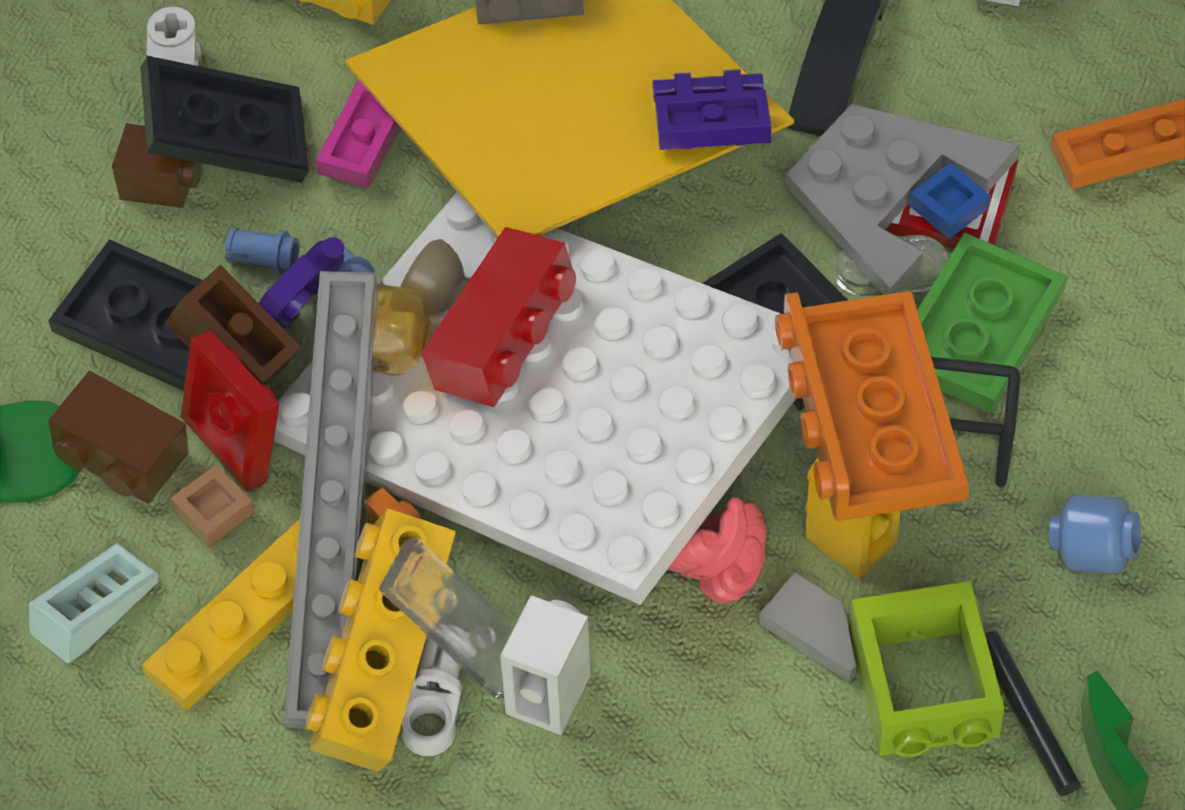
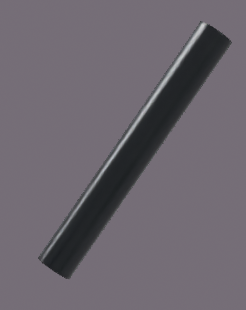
[985,631,1081,796]

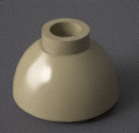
[397,239,468,315]

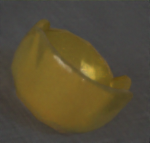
[372,284,432,375]

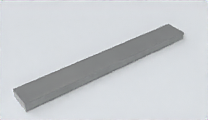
[284,271,380,729]

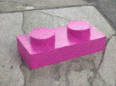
[316,80,400,188]

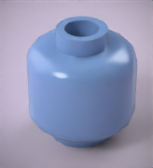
[1049,495,1141,573]

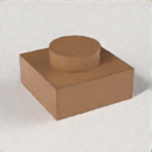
[170,464,255,547]

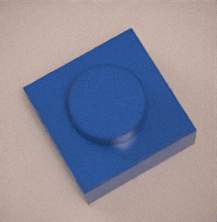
[909,162,990,239]

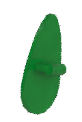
[0,400,83,503]

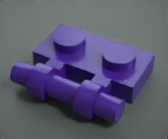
[652,69,771,150]
[259,237,345,331]

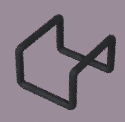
[931,357,1021,487]

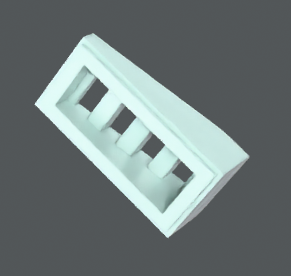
[29,543,158,663]

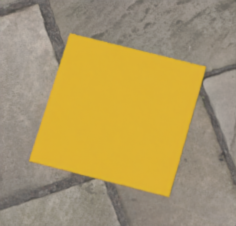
[345,0,794,237]

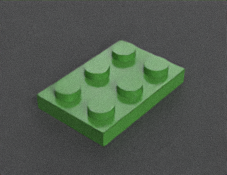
[917,233,1067,413]

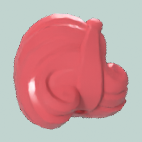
[667,497,767,604]

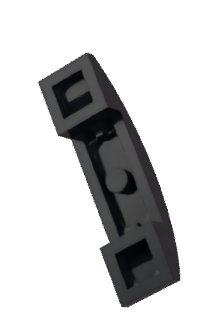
[786,0,889,136]

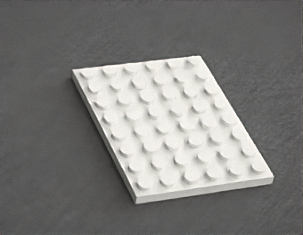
[273,192,795,605]

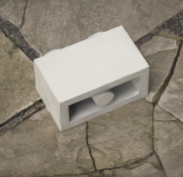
[500,595,591,735]

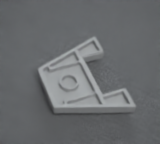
[786,104,1019,295]

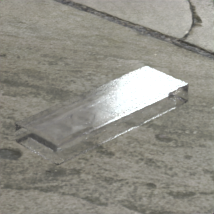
[379,538,513,699]

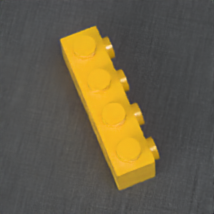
[305,508,456,772]

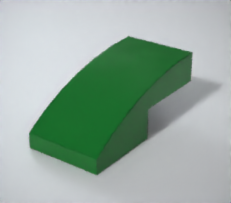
[1081,670,1150,810]

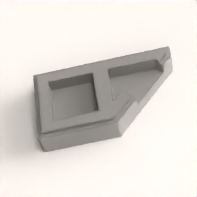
[759,572,856,682]

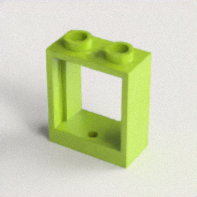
[849,581,1005,757]

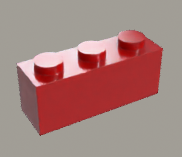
[421,227,576,407]

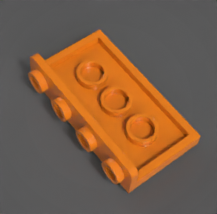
[775,291,969,521]

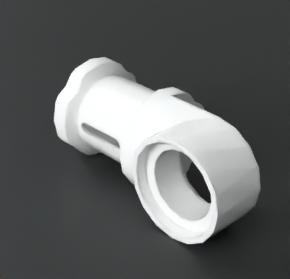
[401,624,472,756]

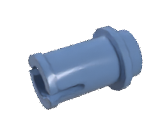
[225,227,300,275]

